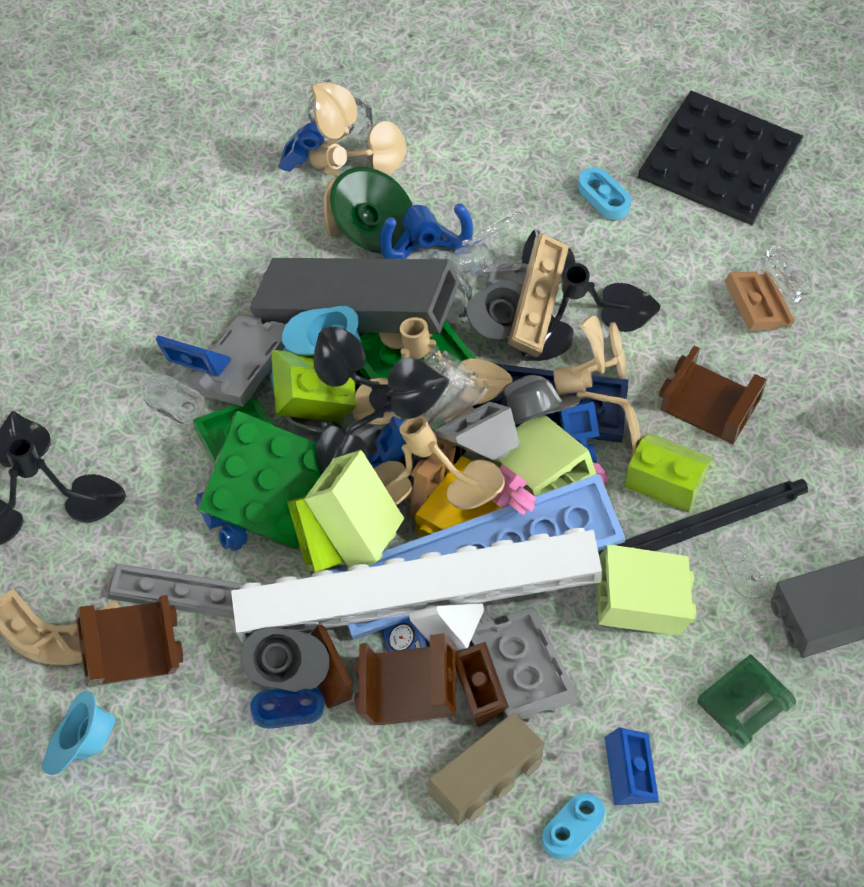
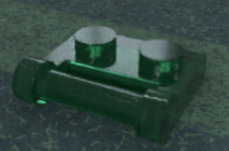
[697,654,796,748]

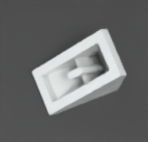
[409,603,484,651]

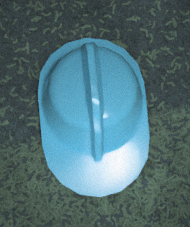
[282,306,361,356]
[42,691,115,775]

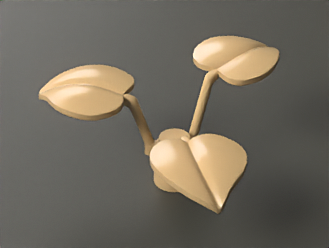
[309,83,406,237]
[554,316,641,463]
[352,317,512,425]
[374,397,505,510]

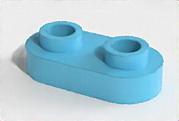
[578,167,631,220]
[542,793,605,860]

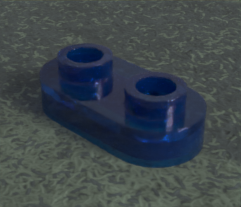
[250,688,325,729]

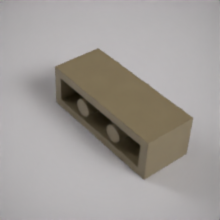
[428,712,544,826]

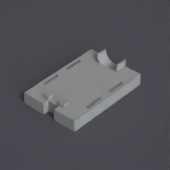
[186,313,286,407]
[470,607,577,722]

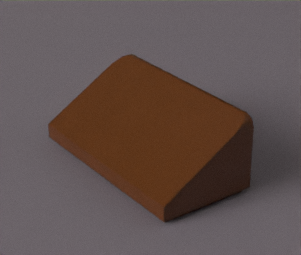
[310,624,353,708]
[455,642,509,727]

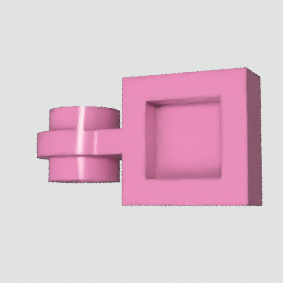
[492,464,537,515]

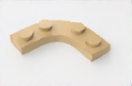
[0,588,121,665]

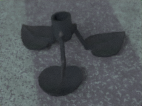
[521,229,661,361]
[313,327,450,475]
[0,411,126,545]

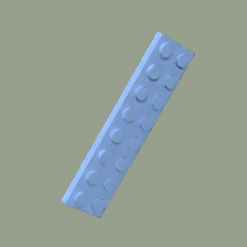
[330,474,625,640]

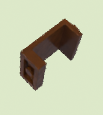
[659,345,767,445]
[75,595,183,687]
[354,633,456,725]

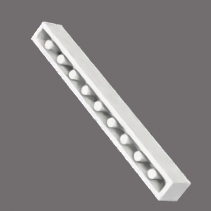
[231,528,602,643]

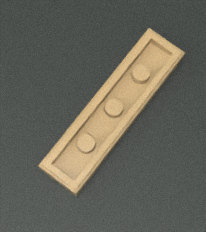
[507,232,569,358]

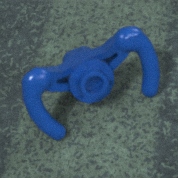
[379,203,473,259]

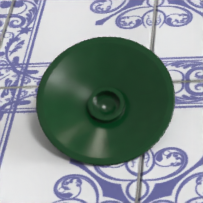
[330,167,413,254]

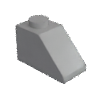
[435,402,520,461]

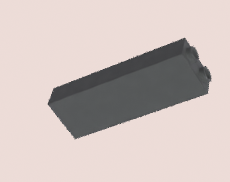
[249,258,460,334]
[771,556,864,658]

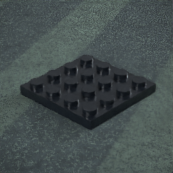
[638,90,803,226]

